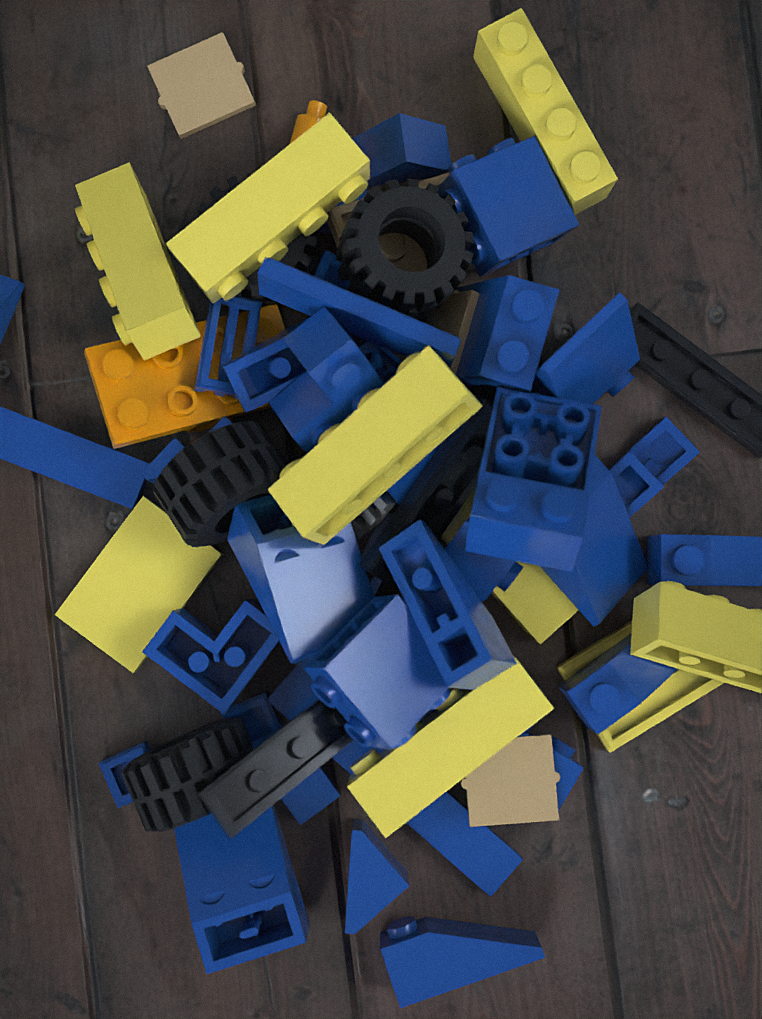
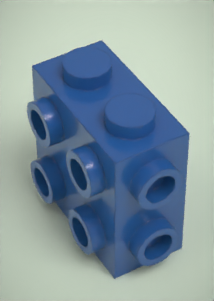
[437,136,579,277]
[303,594,451,750]

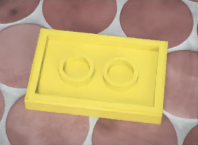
[55,496,223,673]
[556,620,725,753]

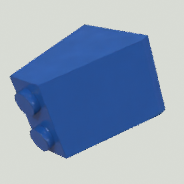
[455,275,559,402]

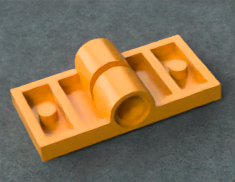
[84,304,285,449]

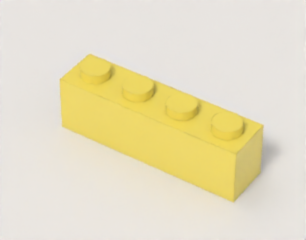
[473,8,618,215]
[166,112,370,304]
[75,162,201,361]
[268,345,483,545]
[441,485,579,645]
[630,581,762,693]
[347,656,554,838]

